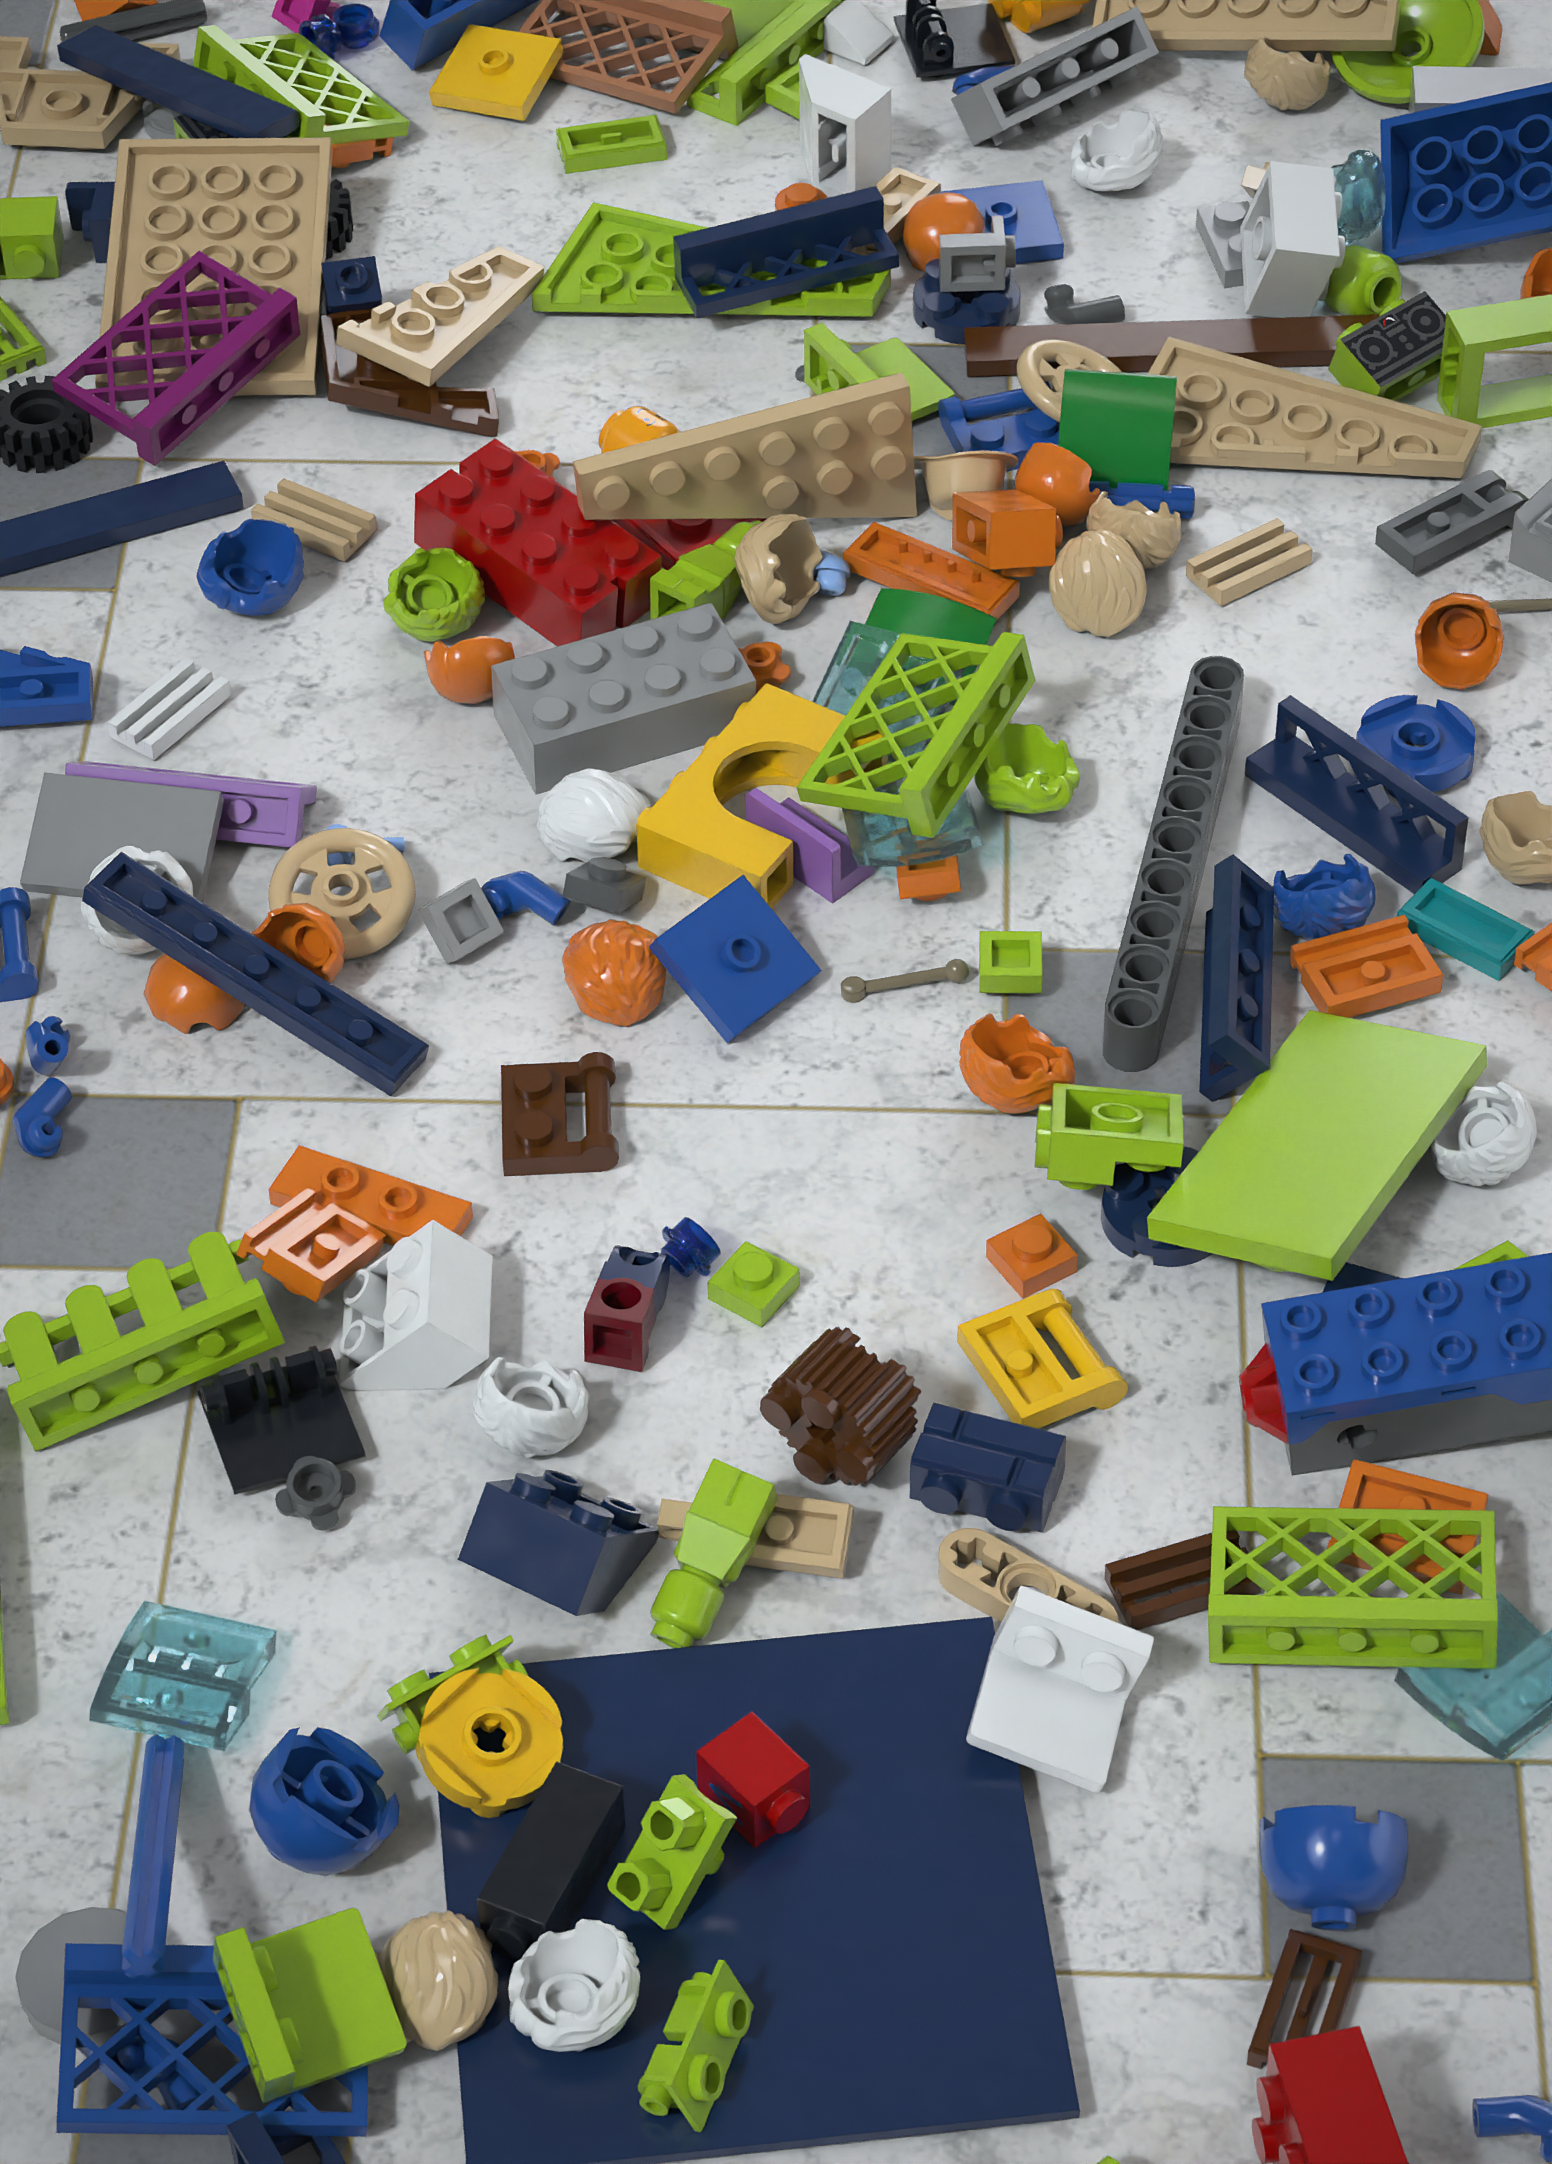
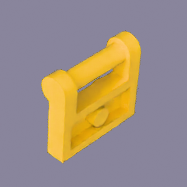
[957,1288,1128,1429]

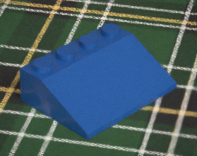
[1380,82,1552,264]

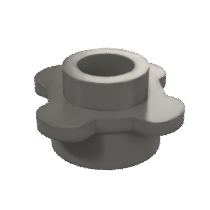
[275,1456,356,1531]

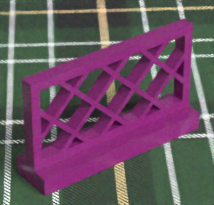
[52,251,301,466]

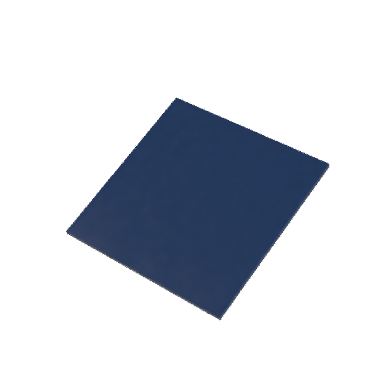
[429,1617,1080,2164]

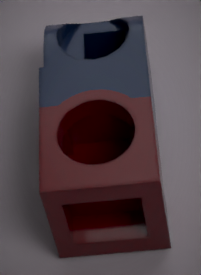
[584,1245,670,1372]

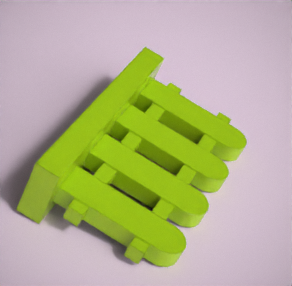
[0,1232,285,1452]

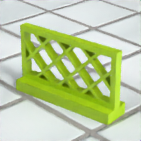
[193,25,410,145]
[796,632,1036,838]
[1208,1506,1498,1669]

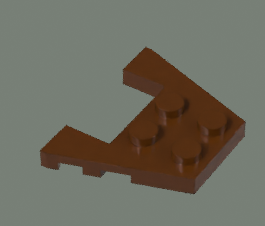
[320,308,499,437]

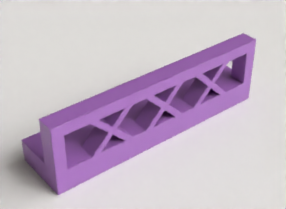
[65,761,317,847]

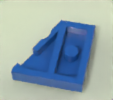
[0,646,93,727]

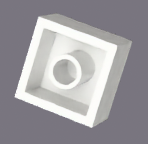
[1240,161,1345,318]

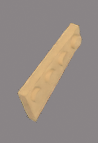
[336,246,545,387]

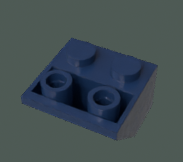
[458,1470,659,1616]

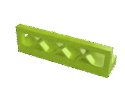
[686,0,844,126]

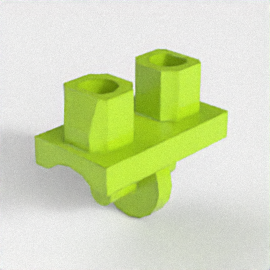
[607,1774,737,1930]

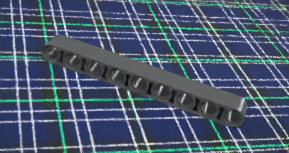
[1103,656,1244,1072]

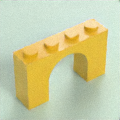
[636,683,888,909]

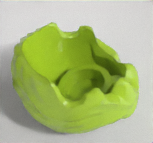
[383,547,485,641]
[974,723,1081,814]

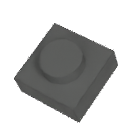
[562,857,646,914]

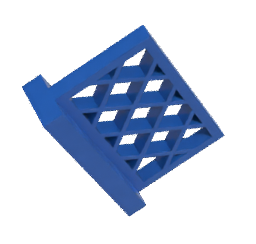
[56,1943,368,2137]

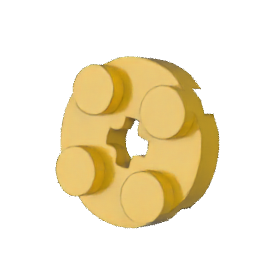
[415,1668,563,1818]

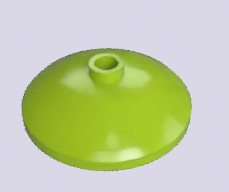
[1331,0,1485,104]

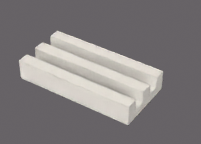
[107,658,231,760]

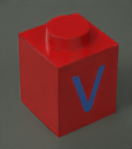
[696,1712,810,1848]

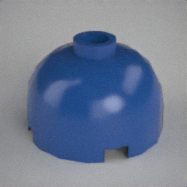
[249,1727,399,1876]
[1259,1805,1408,1931]

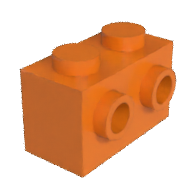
[952,489,1063,577]

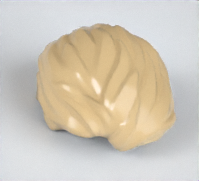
[1244,36,1331,110]
[1086,491,1181,569]
[734,514,822,624]
[1049,528,1147,638]
[1479,791,1552,885]
[377,1910,498,2051]

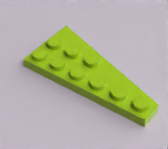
[531,202,891,317]

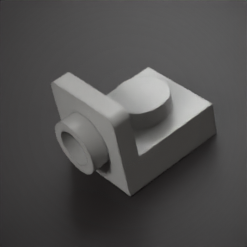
[939,216,1016,292]

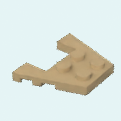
[0,36,181,150]

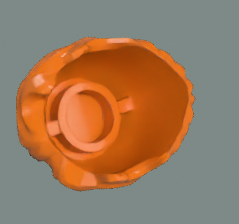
[562,919,667,1027]
[959,1013,1075,1114]

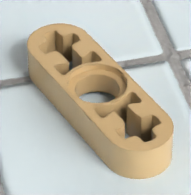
[938,1528,1118,1623]

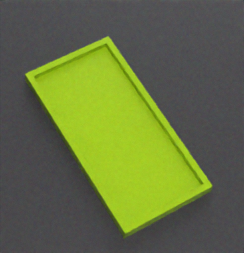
[1147,1010,1487,1281]

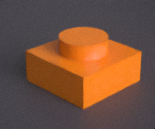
[896,842,961,901]
[986,1213,1078,1299]

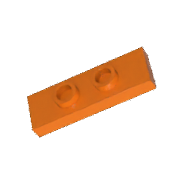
[843,522,1020,621]
[268,1145,473,1246]

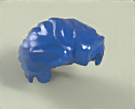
[196,519,304,616]
[1273,854,1376,941]

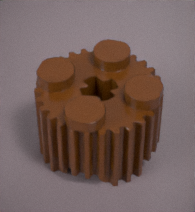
[760,1327,922,1486]

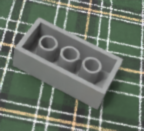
[491,602,756,795]

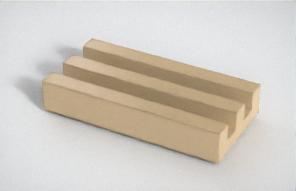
[251,478,377,562]
[1186,518,1313,607]

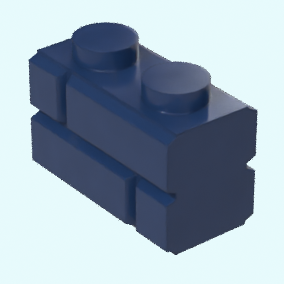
[910,1402,1066,1533]

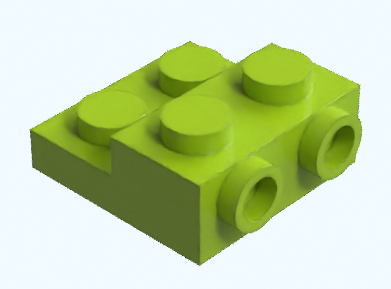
[1034,1083,1184,1190]

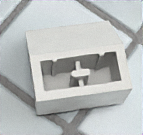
[799,54,891,197]
[339,1220,493,1391]

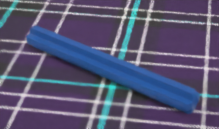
[121,1734,185,1979]

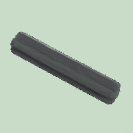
[60,0,207,43]

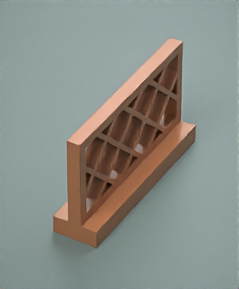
[518,0,739,114]

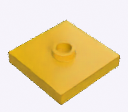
[429,24,564,121]

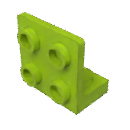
[804,322,954,421]
[213,1908,407,2103]

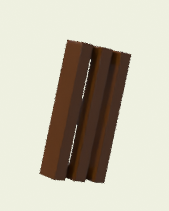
[1104,1531,1261,1630]
[1247,1929,1362,2069]

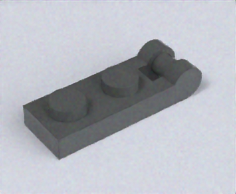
[1375,470,1529,574]

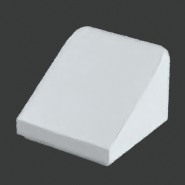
[824,0,894,65]

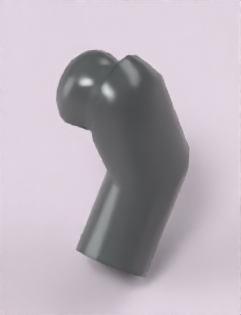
[1044,284,1125,324]

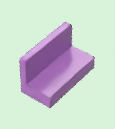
[745,788,875,904]

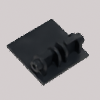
[894,0,1015,78]
[197,1345,366,1495]

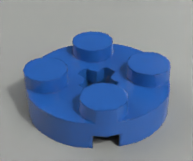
[1356,695,1475,798]

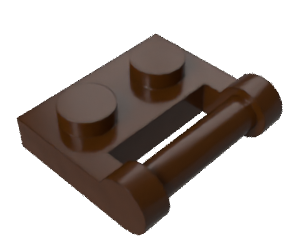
[501,1052,619,1177]

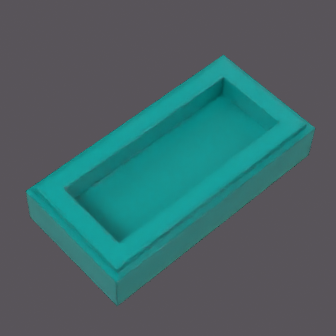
[1396,878,1535,981]

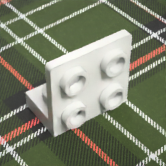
[966,1585,1154,1793]

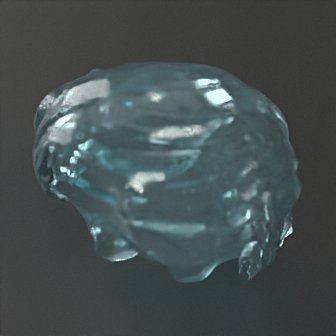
[1331,149,1386,244]

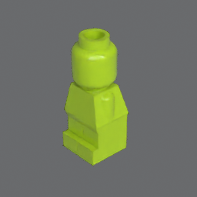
[650,520,761,620]
[650,1458,778,1648]

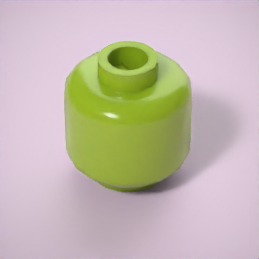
[1324,245,1402,315]

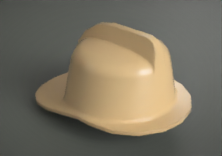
[914,450,1018,521]

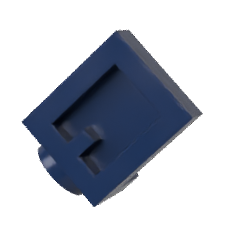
[65,182,115,263]
[321,256,382,315]

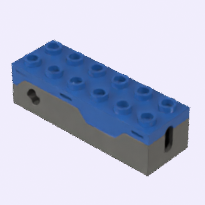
[1239,1253,1552,1476]

